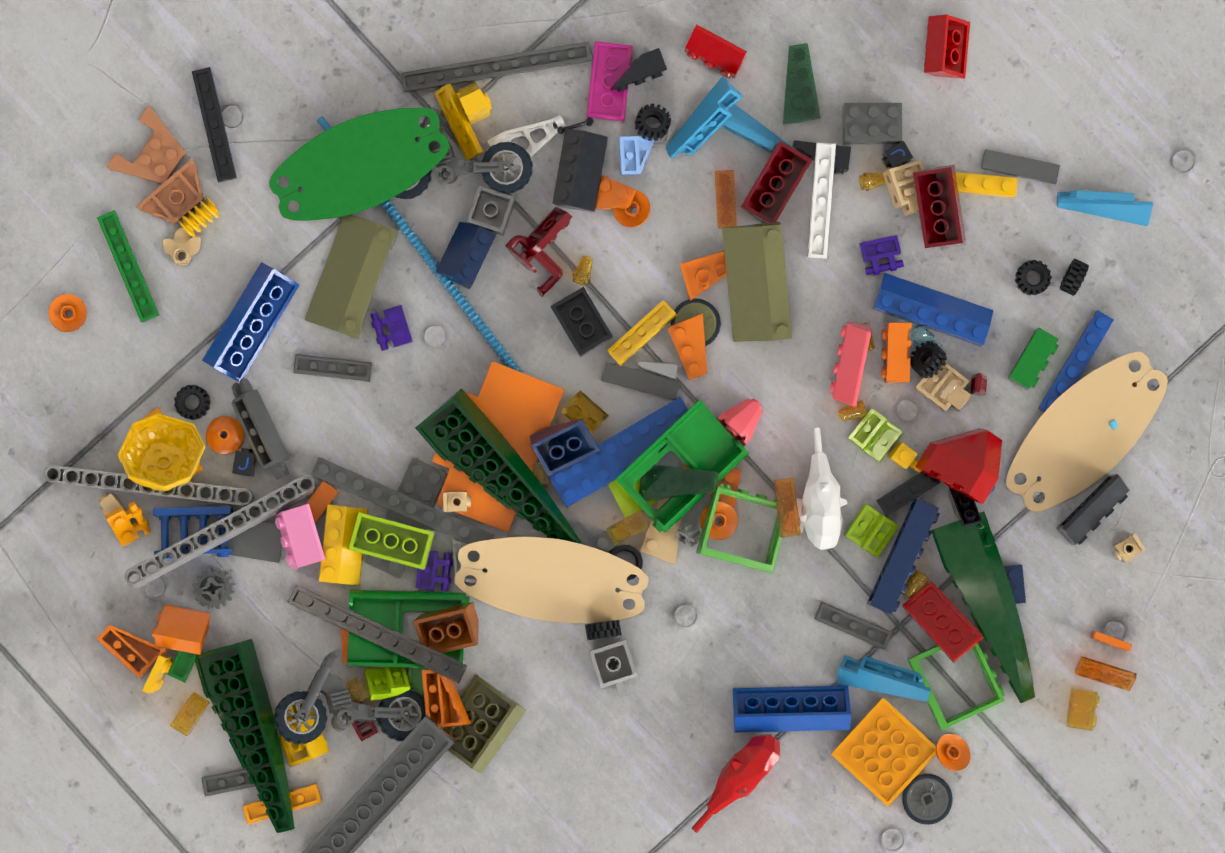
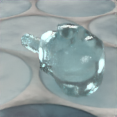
[910,325,942,348]

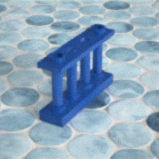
[153,506,233,559]

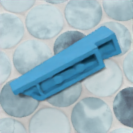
[666,76,743,158]
[721,104,792,153]
[1057,190,1153,226]
[837,656,931,702]

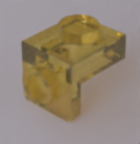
[346,677,369,703]

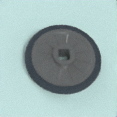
[902,774,953,825]

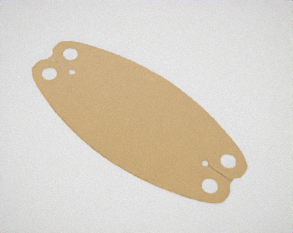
[1006,352,1168,512]
[455,537,648,623]

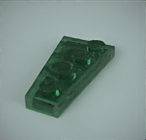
[783,43,821,125]
[639,465,719,501]

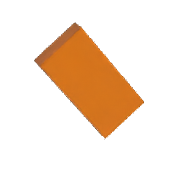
[305,480,339,523]
[1090,631,1132,651]

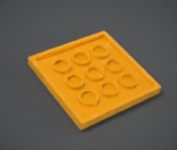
[830,697,936,807]

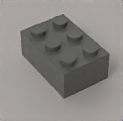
[843,103,902,144]

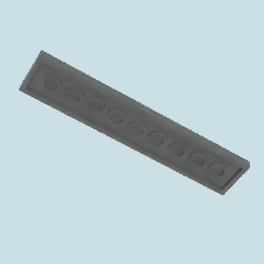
[302,715,455,853]

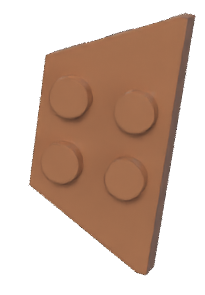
[136,159,204,225]

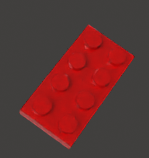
[902,581,983,663]

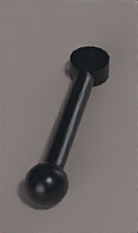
[557,118,594,134]

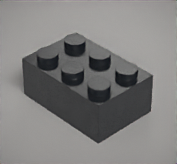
[550,287,613,357]

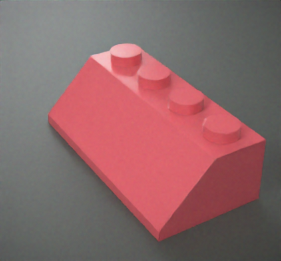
[829,321,871,407]

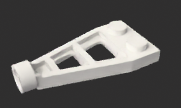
[487,115,566,171]

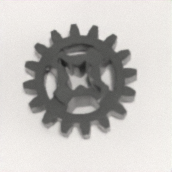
[193,568,235,609]

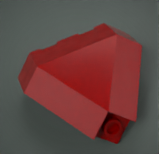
[915,428,1002,504]

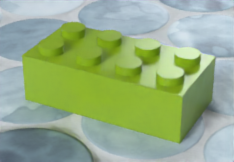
[348,512,435,570]

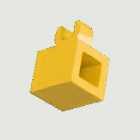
[887,442,921,473]

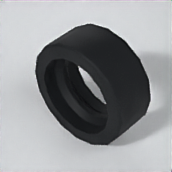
[610,545,643,581]

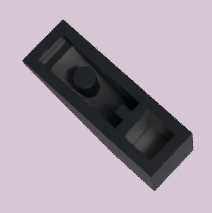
[792,140,851,175]

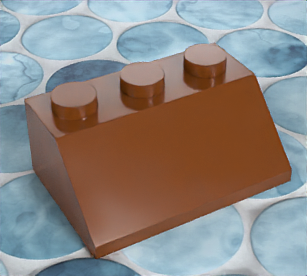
[413,602,479,653]

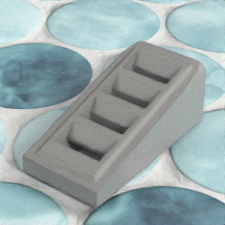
[639,361,677,380]

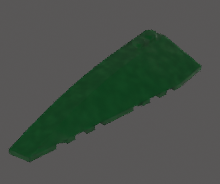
[415,388,581,543]
[195,639,295,833]

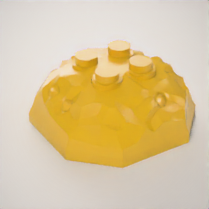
[117,413,205,491]

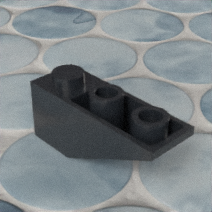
[610,48,667,92]
[948,487,982,528]

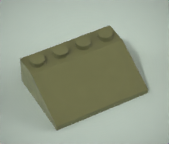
[442,675,526,773]

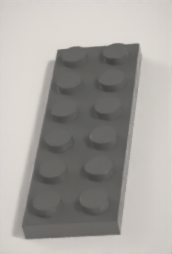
[365,458,448,578]

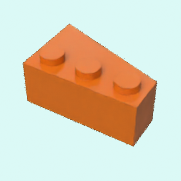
[881,322,912,383]
[96,625,167,680]
[422,670,471,728]

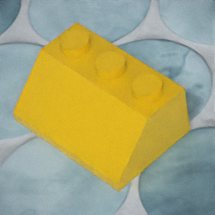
[273,704,330,767]

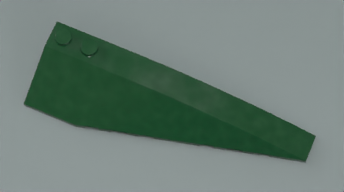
[931,511,1035,703]

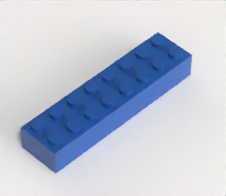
[547,397,688,508]

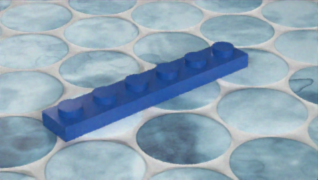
[1038,310,1114,412]

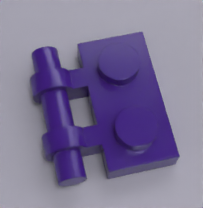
[859,235,904,275]
[370,305,413,351]
[415,551,453,591]

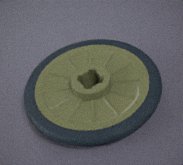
[671,298,721,346]

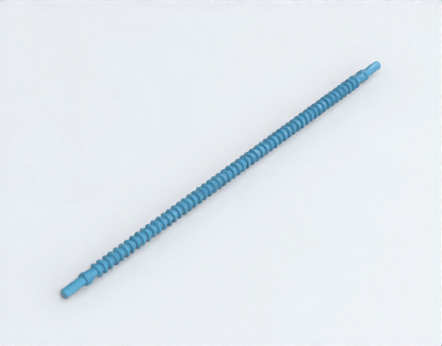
[317,116,524,373]

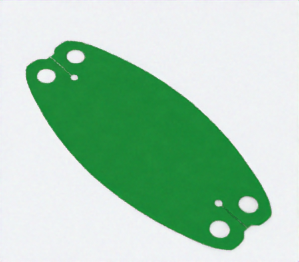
[269,108,450,221]

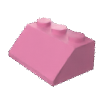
[275,504,325,570]

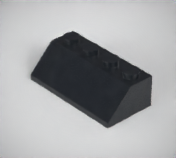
[552,128,608,212]
[1056,474,1130,545]

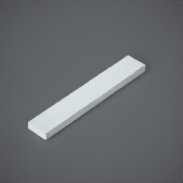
[807,142,836,259]

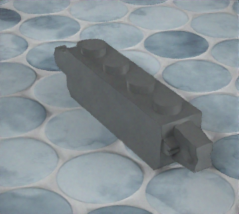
[231,378,289,480]

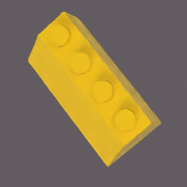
[319,505,368,585]

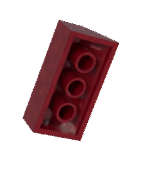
[741,141,812,223]
[913,165,966,248]

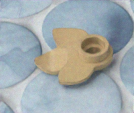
[163,227,201,266]

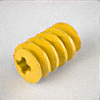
[177,196,219,237]

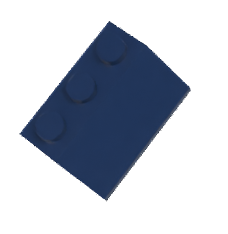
[435,222,497,289]

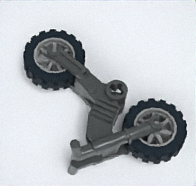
[395,107,533,199]
[273,649,426,745]

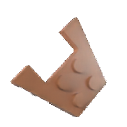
[107,106,186,184]

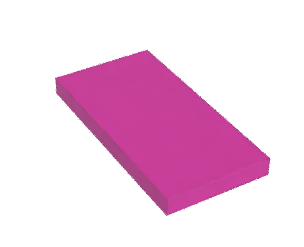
[587,42,633,122]

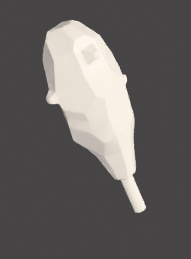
[799,427,847,550]

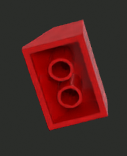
[924,14,970,79]
[684,24,747,79]

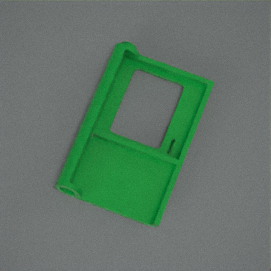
[615,399,749,533]
[346,589,470,668]

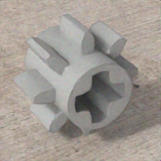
[677,523,700,547]

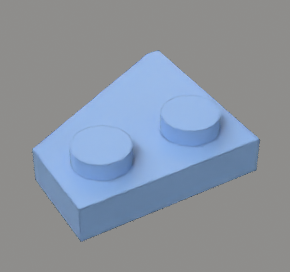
[618,136,654,176]

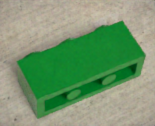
[1007,328,1059,390]

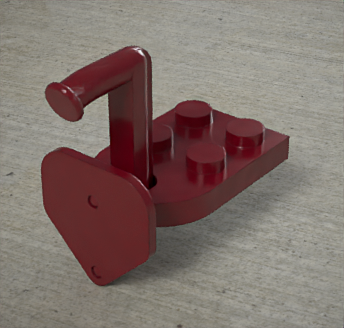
[505,207,572,297]

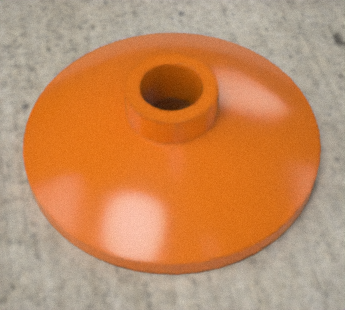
[613,190,651,228]
[48,294,87,332]
[206,416,244,454]
[700,502,738,540]
[936,734,971,771]

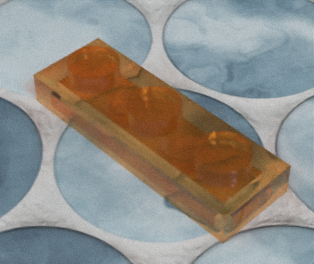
[714,170,737,229]
[773,477,801,538]
[1074,656,1137,691]

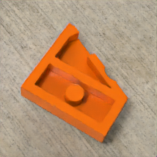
[596,175,637,210]

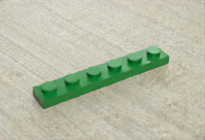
[97,210,160,323]

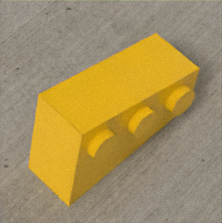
[455,82,492,125]

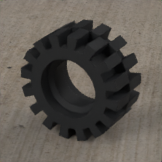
[635,104,671,141]
[1059,258,1089,296]
[1015,260,1052,295]
[910,341,947,378]
[174,385,211,420]
[585,620,622,640]

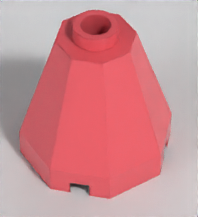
[717,398,762,447]

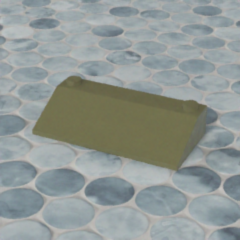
[305,215,398,340]
[722,222,792,342]

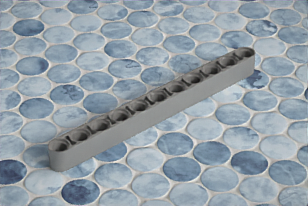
[44,465,254,506]
[124,475,316,588]

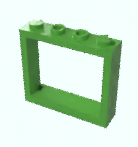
[696,484,790,573]
[907,641,1005,730]

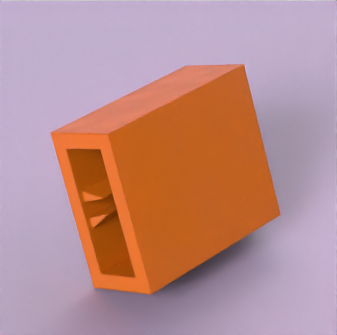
[152,605,210,655]

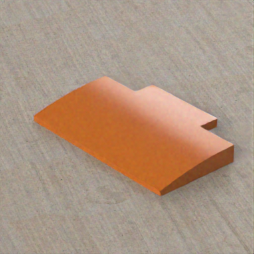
[432,361,565,532]

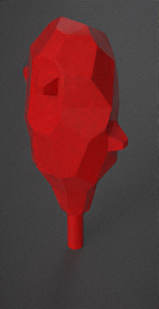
[692,734,780,833]

